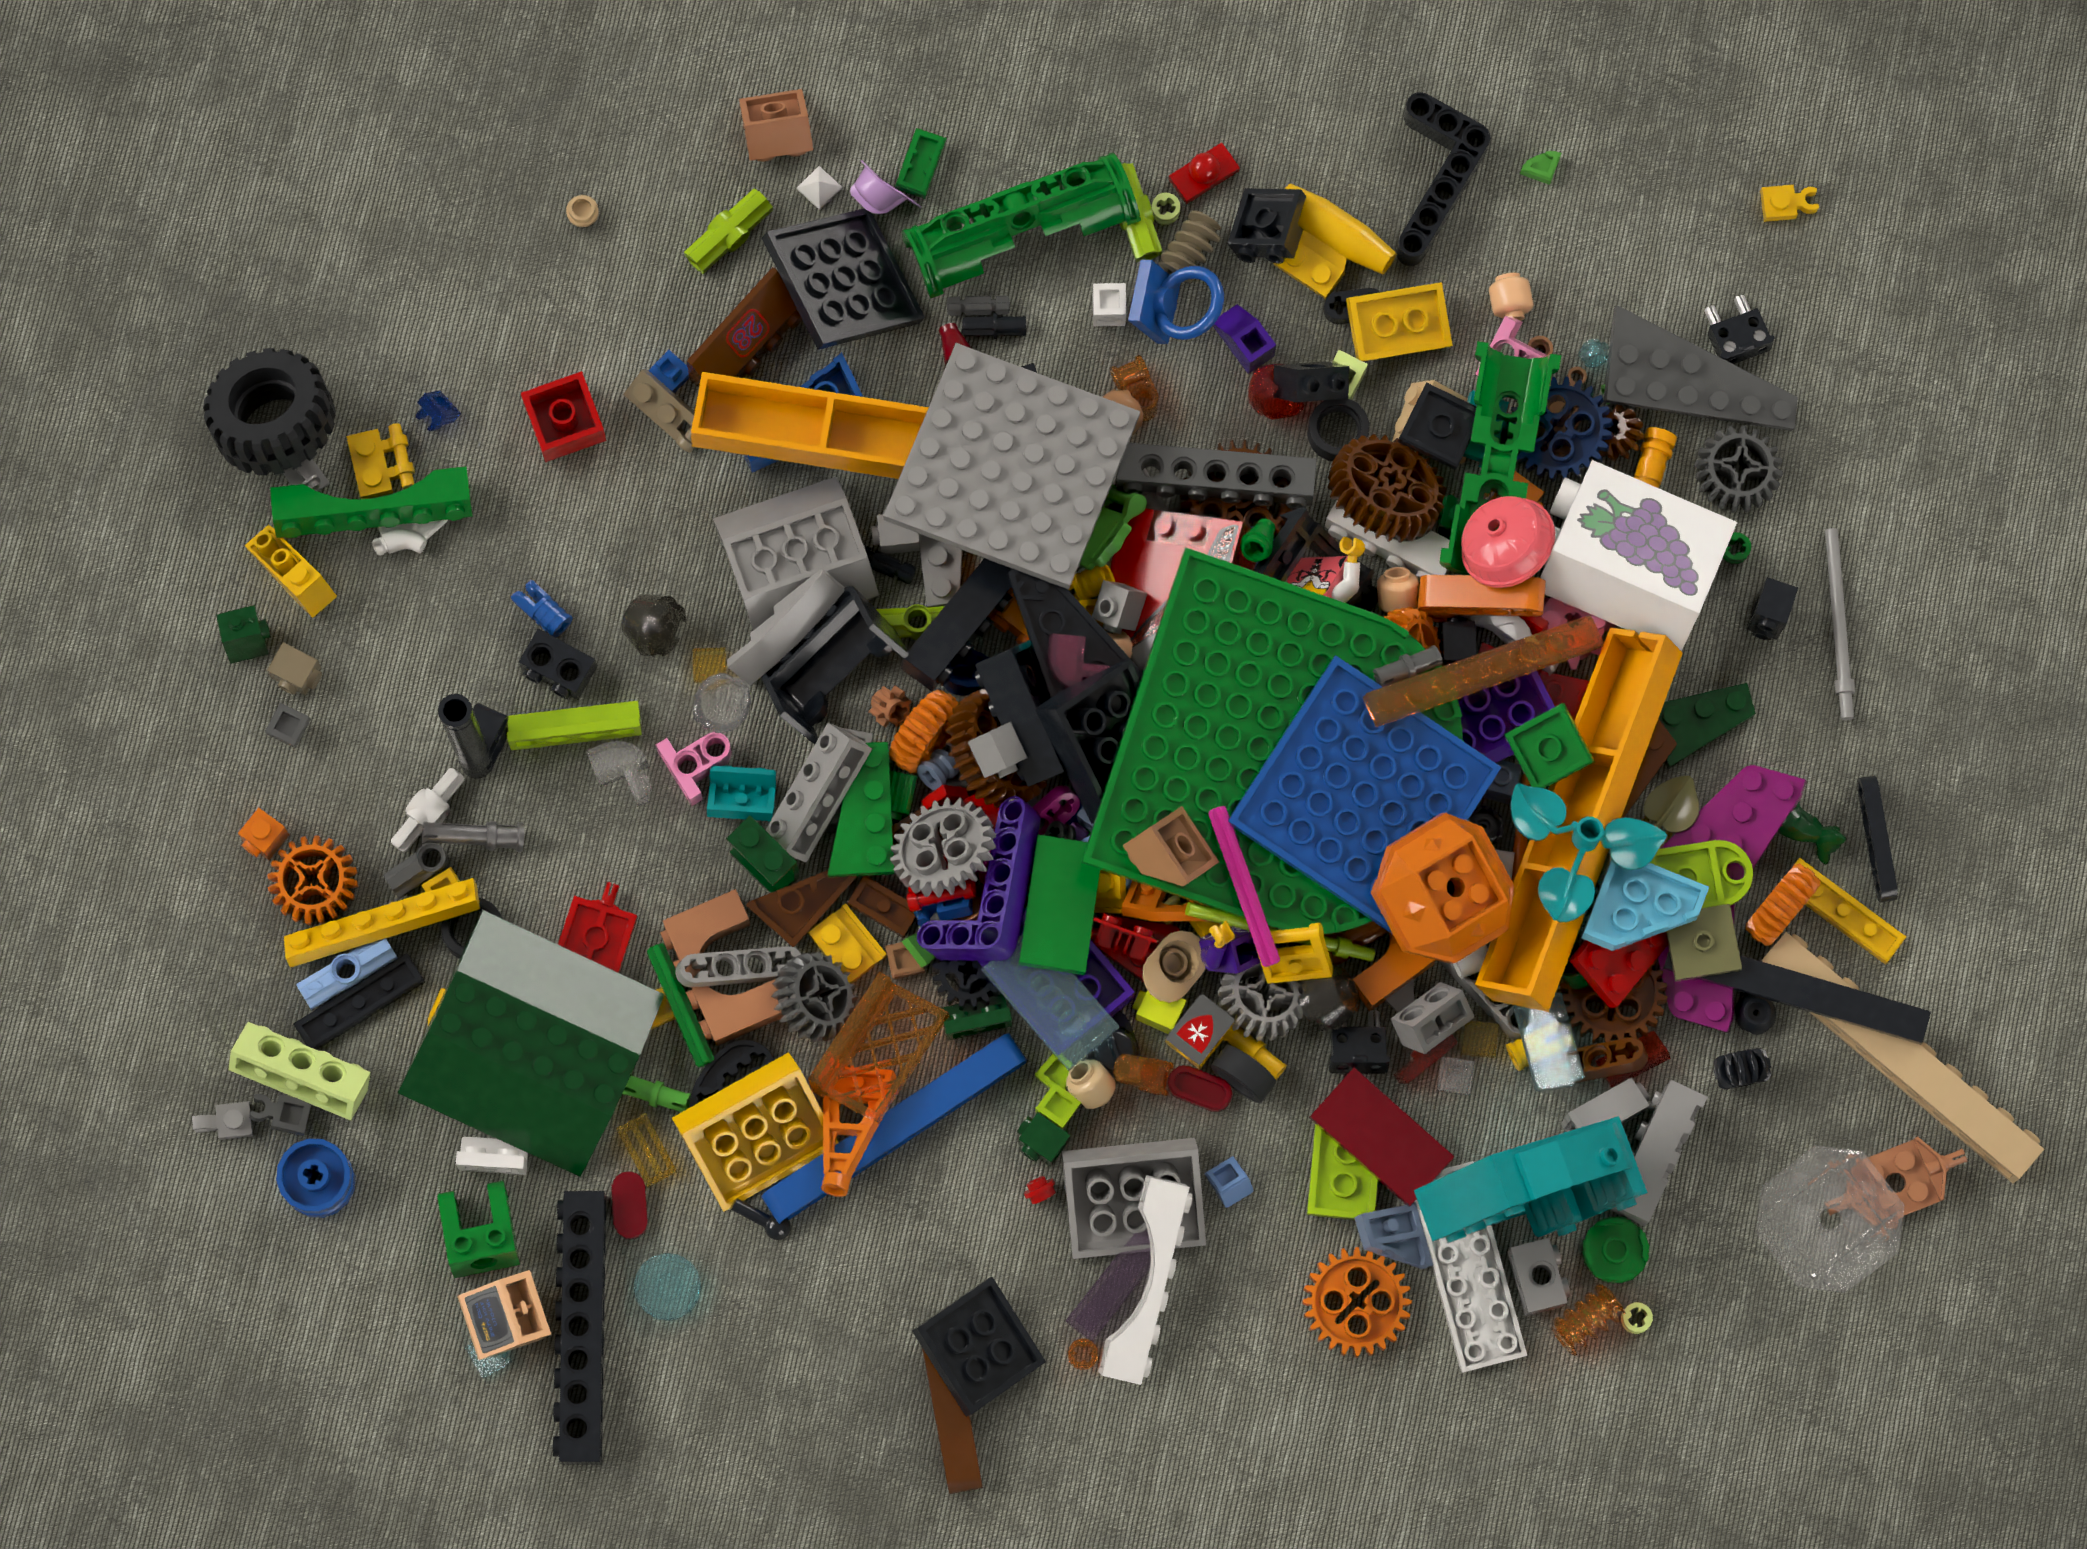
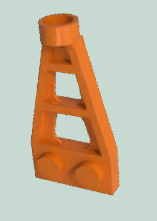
[1122,881,1207,921]
[821,1066,897,1197]

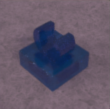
[416,391,461,432]

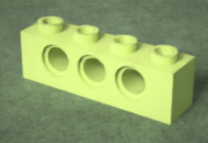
[229,1022,371,1120]

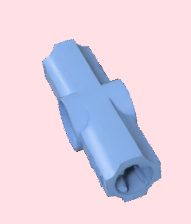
[296,938,398,1010]

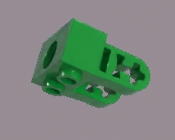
[437,1180,520,1279]

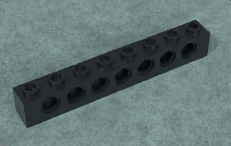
[553,1191,606,1465]

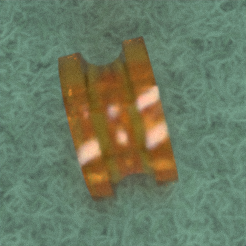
[1068,1338,1098,1370]

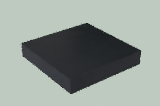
[1397,382,1476,470]

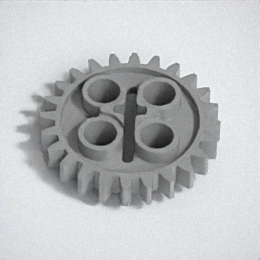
[890,798,996,898]

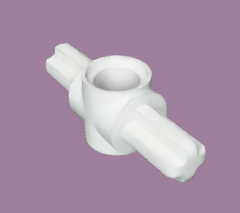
[391,768,465,852]

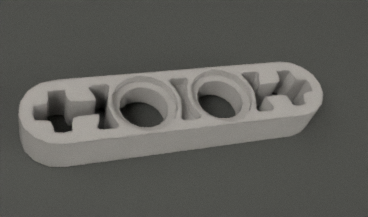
[675,946,801,987]

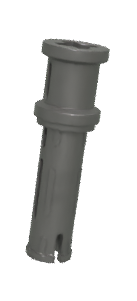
[422,821,524,852]

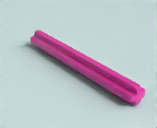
[1208,806,1280,967]

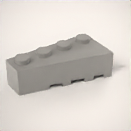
[1610,1080,1708,1227]

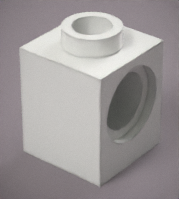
[1092,283,1126,326]

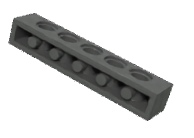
[1117,443,1317,509]

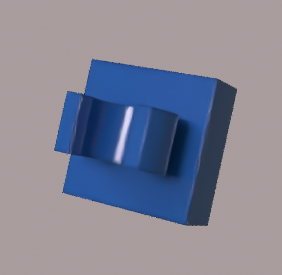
[648,350,689,393]

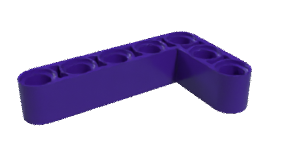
[917,796,1040,961]

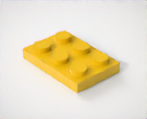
[1346,282,1453,361]

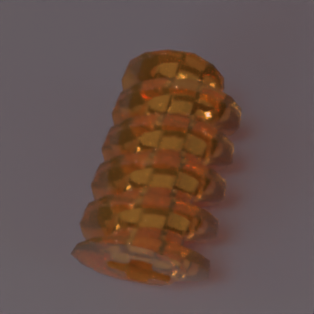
[1551,1284,1626,1357]

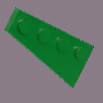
[828,742,894,877]

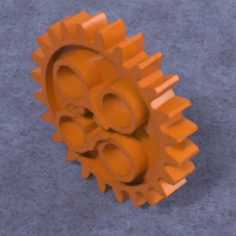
[1302,1247,1412,1358]

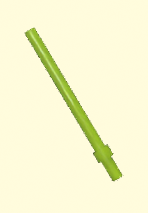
[1185,902,1375,962]

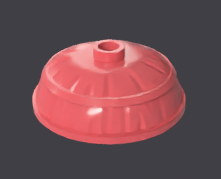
[1461,496,1555,588]

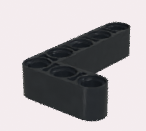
[1396,92,1491,266]

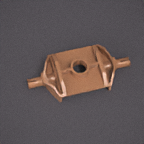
[1824,1137,1968,1227]

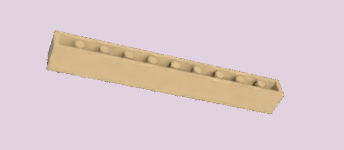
[1761,932,2044,1184]

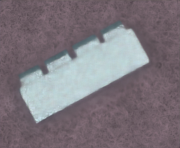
[1513,985,1585,1092]

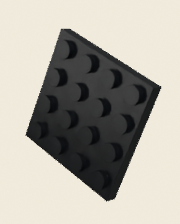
[762,208,925,350]

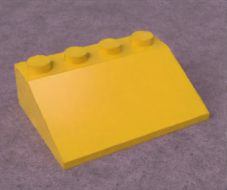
[672,1052,839,1212]

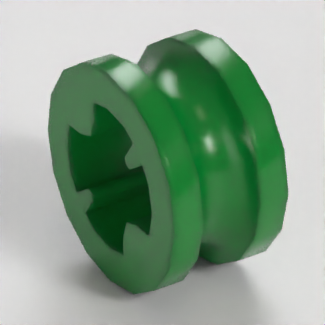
[1723,532,1751,564]

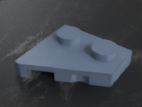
[1354,1203,1433,1269]

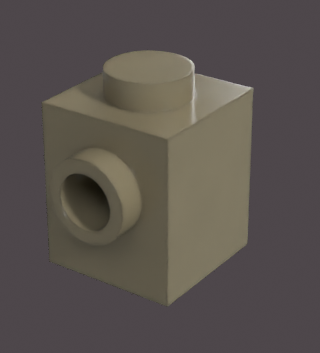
[267,642,322,696]

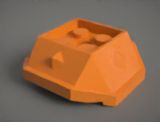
[1371,813,1514,964]

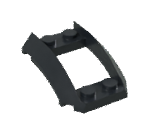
[1253,507,1378,612]

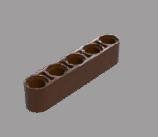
[922,1348,983,1494]

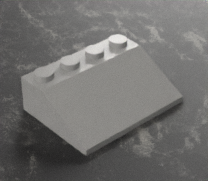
[1062,1138,1206,1259]

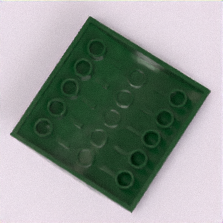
[397,910,665,1177]

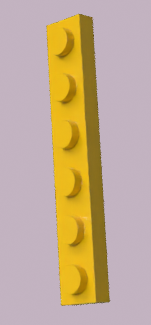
[284,878,480,968]

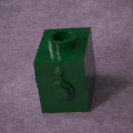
[216,605,271,664]

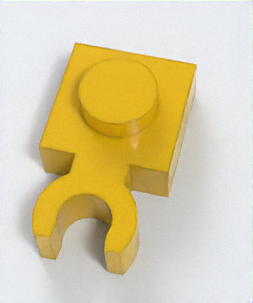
[1760,185,1819,222]

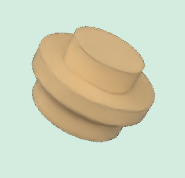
[566,195,599,227]

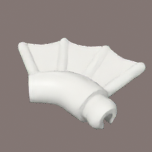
[372,519,448,556]

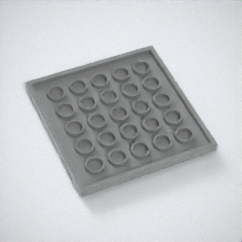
[883,343,1140,590]

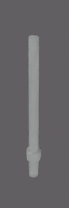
[1825,528,1855,720]

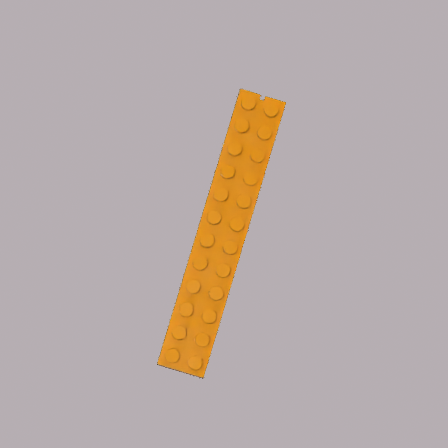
[691,372,929,479]
[1475,627,1683,1012]

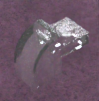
[586,741,652,807]

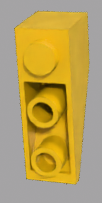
[244,524,337,618]

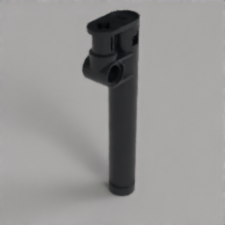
[438,694,509,779]

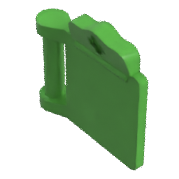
[1079,484,1147,570]

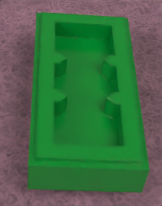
[895,128,947,199]

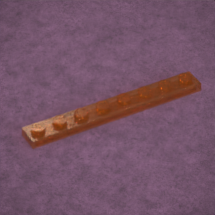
[1362,615,1605,727]

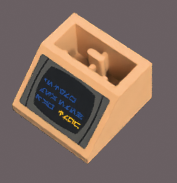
[457,1270,551,1360]

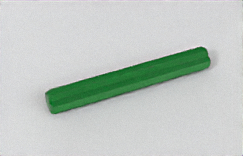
[647,943,714,1068]

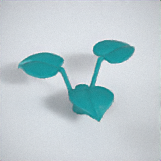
[1511,783,1667,922]

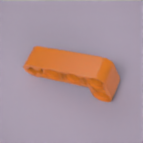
[1418,575,1546,623]

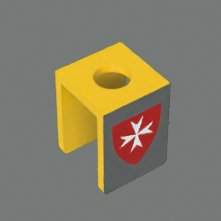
[1165,994,1234,1070]

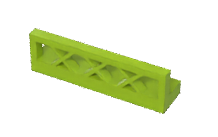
[507,701,642,751]

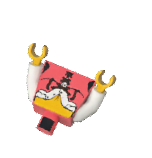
[1285,537,1365,603]

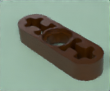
[1550,1037,1648,1085]

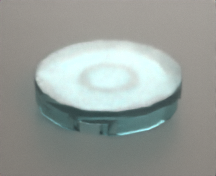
[634,1253,701,1321]

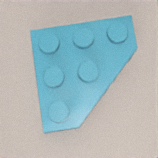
[1581,860,1709,951]

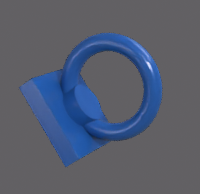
[1128,260,1224,344]

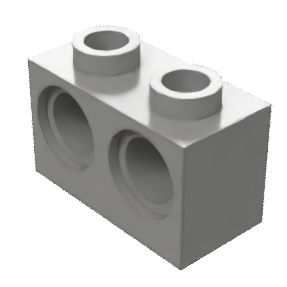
[1390,982,1474,1054]

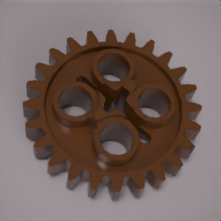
[1559,960,1667,1044]

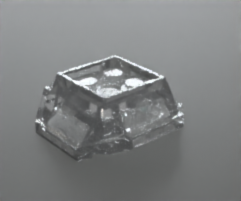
[1756,1145,1905,1293]

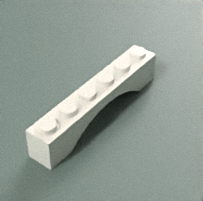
[1098,1175,1193,1385]

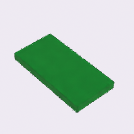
[1018,834,1100,975]

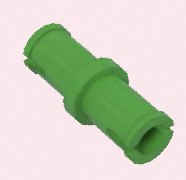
[622,1075,691,1112]

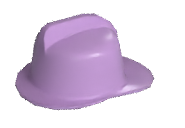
[850,160,922,214]

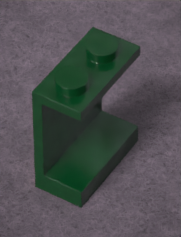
[726,816,800,893]

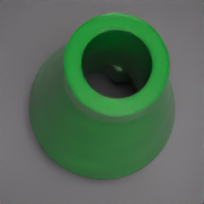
[1240,519,1276,562]

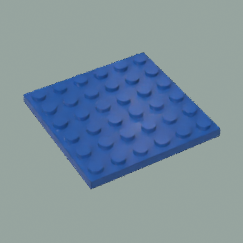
[1228,656,1501,934]

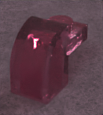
[1048,634,1111,688]

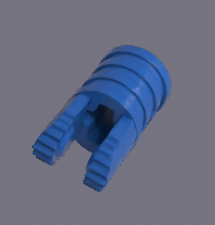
[511,580,573,638]

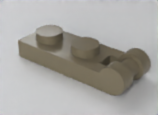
[623,369,695,453]

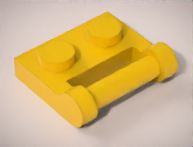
[1255,922,1333,984]

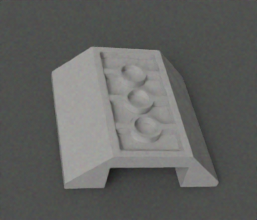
[713,477,879,630]

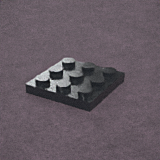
[912,1277,1046,1417]

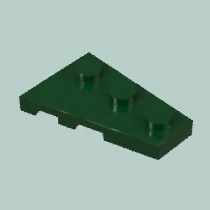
[1658,683,1756,769]

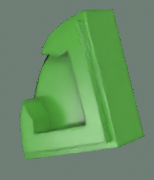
[1520,151,1562,185]
[901,933,935,968]

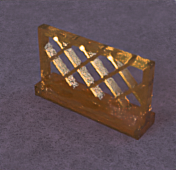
[808,972,949,1124]

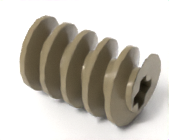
[1158,210,1221,284]

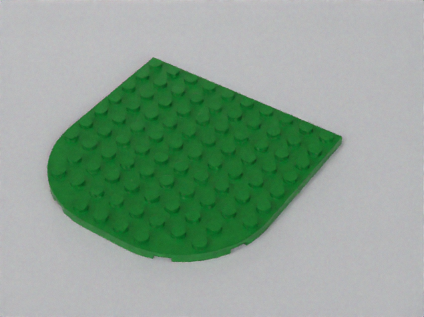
[1081,547,1464,934]

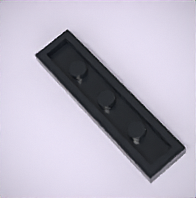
[293,953,425,1050]

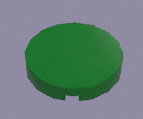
[1582,1217,1649,1284]

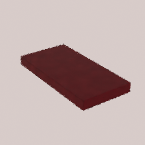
[1309,1068,1455,1207]

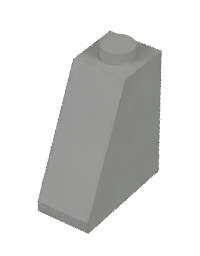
[1561,1077,1650,1132]

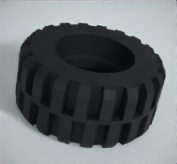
[203,348,336,476]

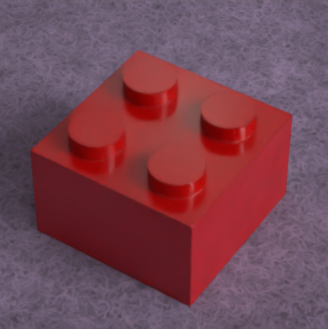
[521,371,607,463]

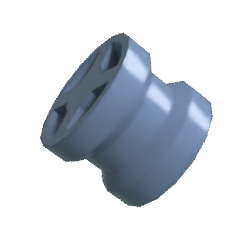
[917,749,959,790]

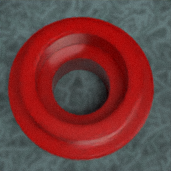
[1023,1176,1056,1204]

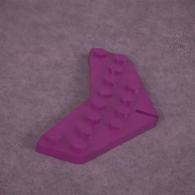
[1658,765,1807,1034]

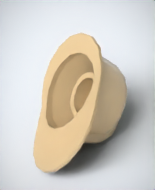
[1142,931,1205,1003]

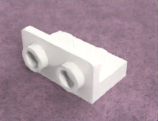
[456,1137,528,1175]

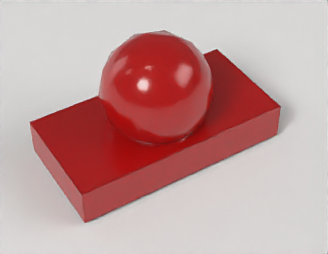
[1168,142,1240,204]

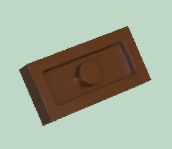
[847,876,916,939]

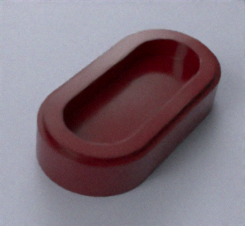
[1167,1065,1232,1112]
[612,1171,648,1240]

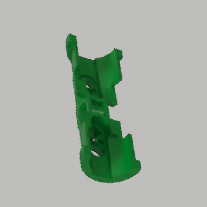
[902,152,1141,299]
[1439,341,1562,575]

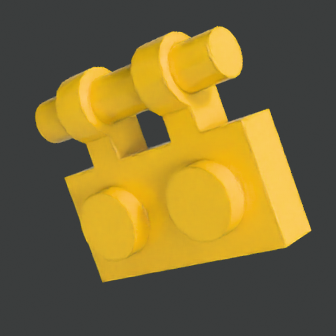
[346,423,415,499]

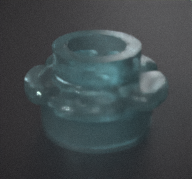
[1578,339,1609,368]

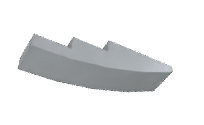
[727,568,845,686]

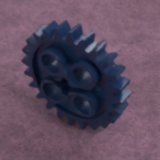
[1507,376,1613,482]

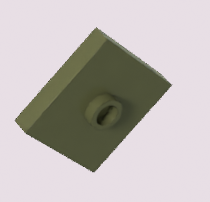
[1666,904,1742,982]

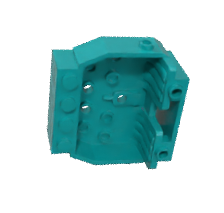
[1414,1116,1648,1243]

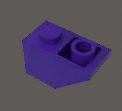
[1213,304,1277,374]

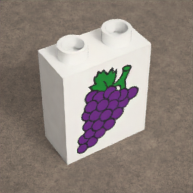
[1540,460,1737,651]

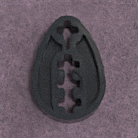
[689,1040,774,1107]

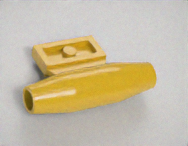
[1273,183,1397,300]

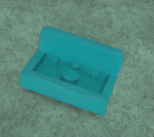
[707,765,776,821]

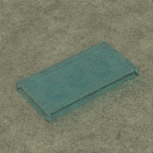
[981,934,1119,1071]

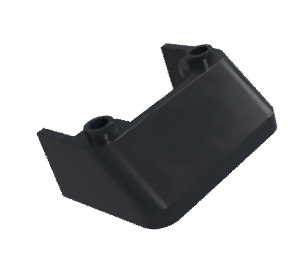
[761,586,909,745]

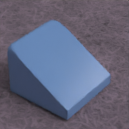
[1204,1156,1253,1208]

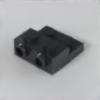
[1227,188,1306,264]

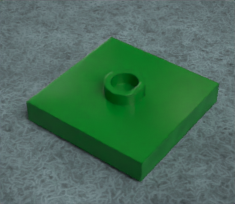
[1504,703,1595,789]

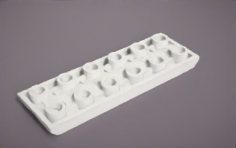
[1414,1161,1527,1373]

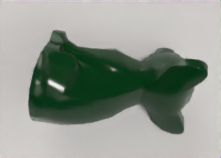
[1778,801,1846,865]

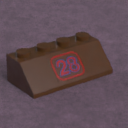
[686,267,802,387]

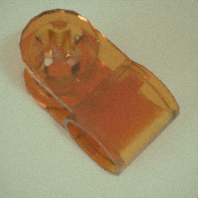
[1109,355,1159,421]
[1114,1054,1174,1096]

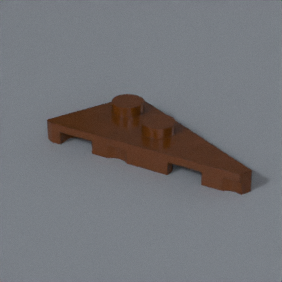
[746,870,857,947]

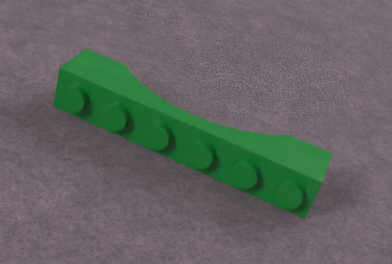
[270,466,473,538]

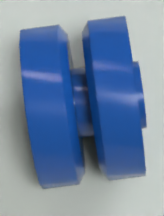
[276,1139,356,1218]

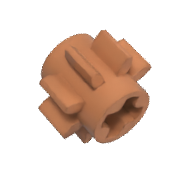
[869,685,911,728]

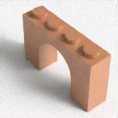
[660,889,783,1047]

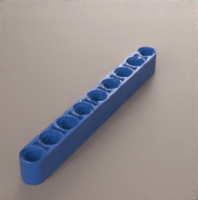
[761,1033,1028,1224]

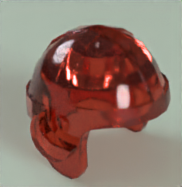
[1248,363,1304,420]

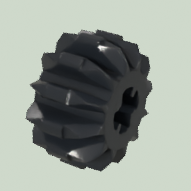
[1713,1048,1772,1090]

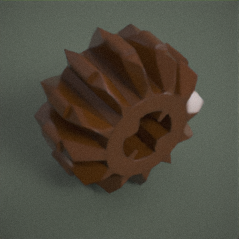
[1588,404,1645,461]

